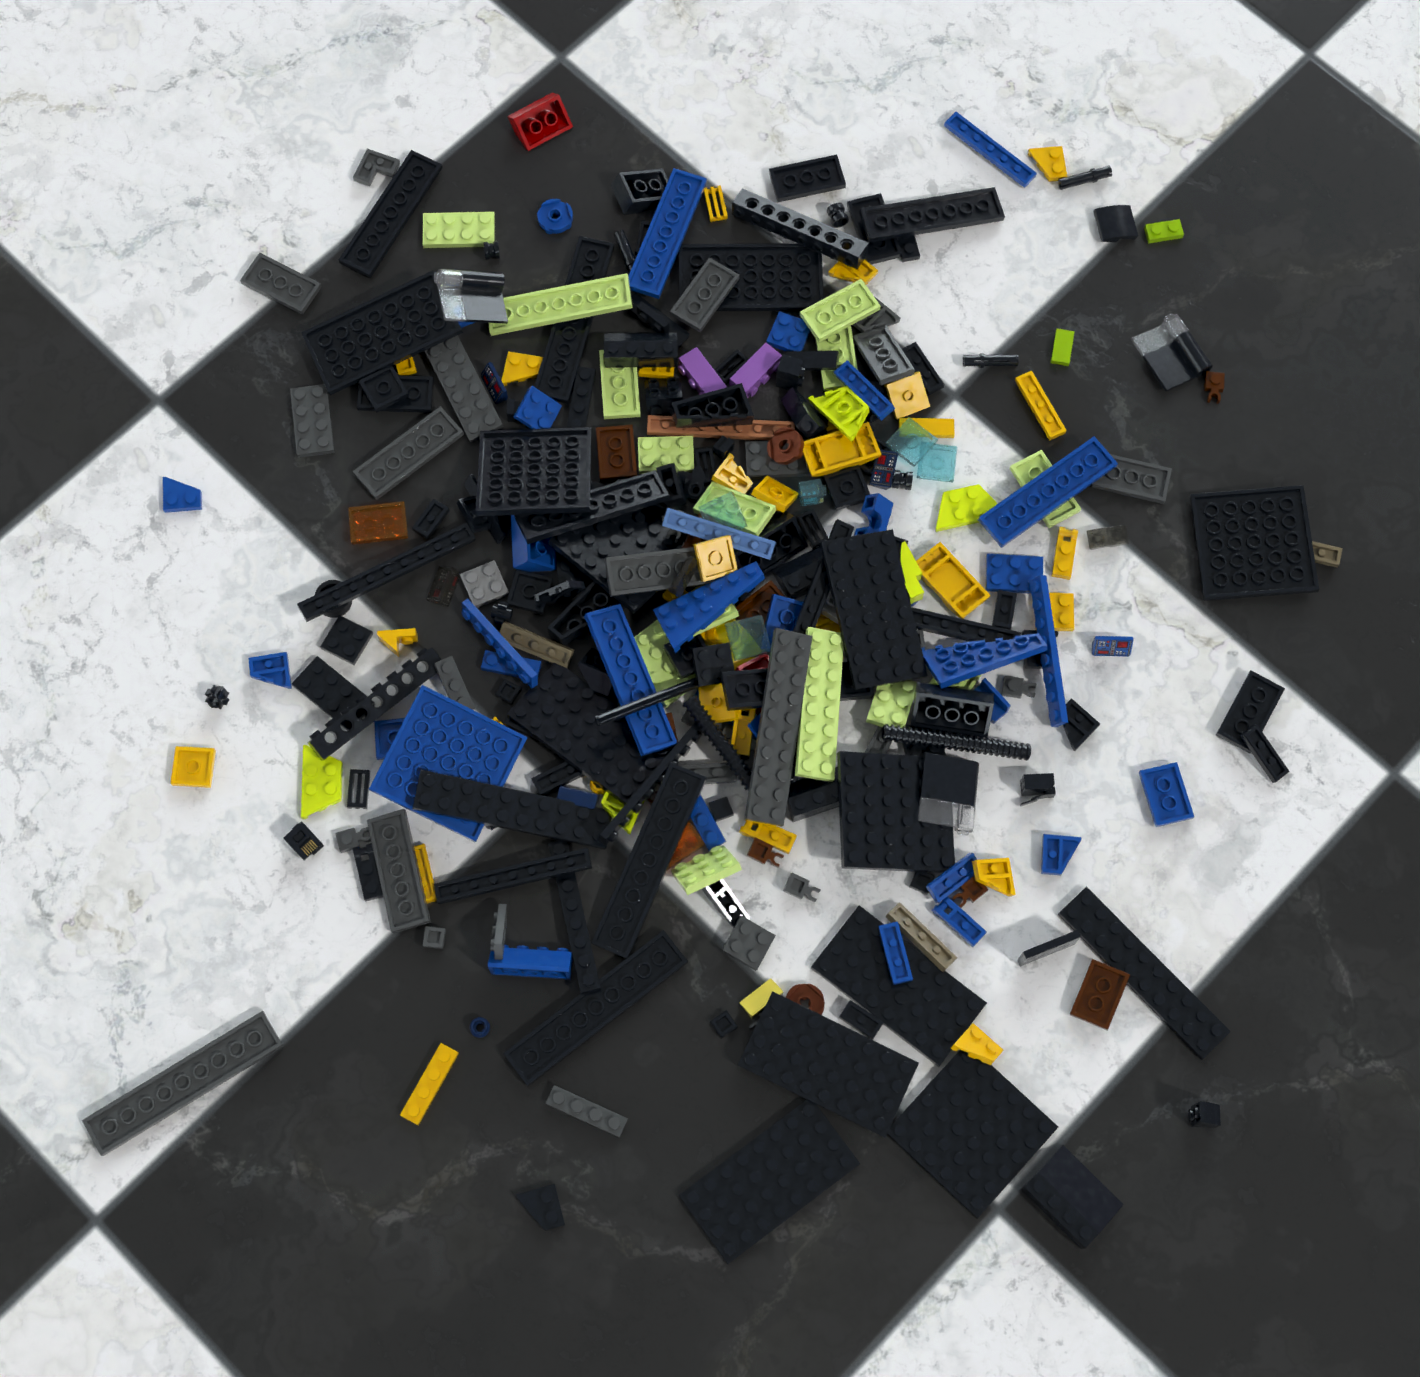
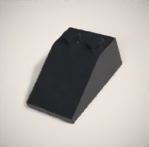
[611,168,668,215]

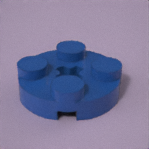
[537,199,573,234]

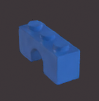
[854,493,894,536]

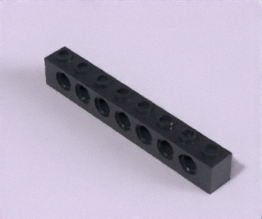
[732,188,869,269]
[307,648,442,761]

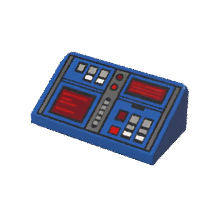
[1092,636,1134,657]

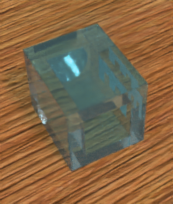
[798,479,827,506]

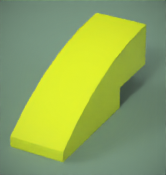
[899,542,924,604]

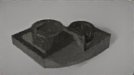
[1087,525,1129,550]

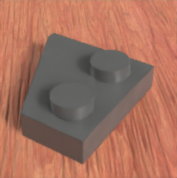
[853,297,901,333]

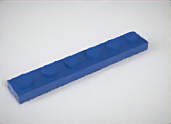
[944,112,1037,188]
[461,599,538,688]

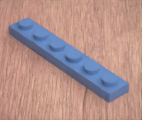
[662,508,776,560]

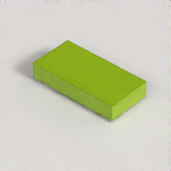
[1051,328,1074,366]

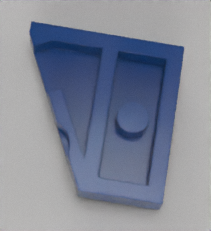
[163,477,202,513]

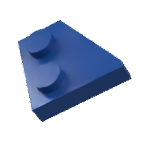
[248,652,292,689]
[1041,834,1081,876]

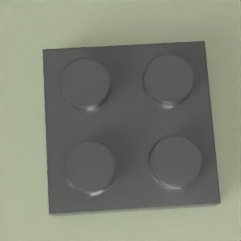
[722,916,776,971]

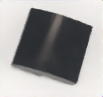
[1093,205,1139,243]

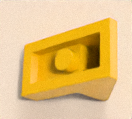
[377,628,418,657]

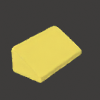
[739,978,783,1019]

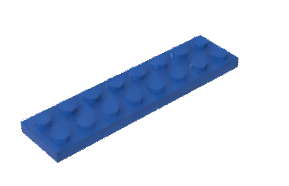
[628,168,707,299]
[978,436,1118,548]
[584,604,677,756]

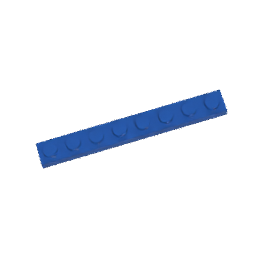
[1030,575,1068,727]

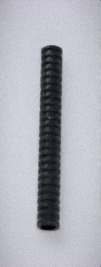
[682,696,752,791]
[882,723,1031,761]

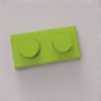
[1144,219,1184,244]

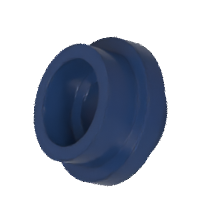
[470,1017,490,1038]

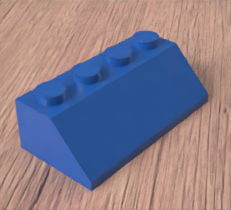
[511,515,556,572]
[488,945,573,979]

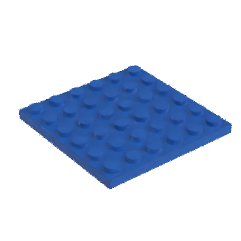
[369,685,528,842]

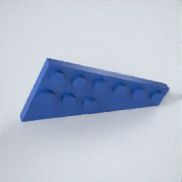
[653,561,765,653]
[921,633,1047,689]

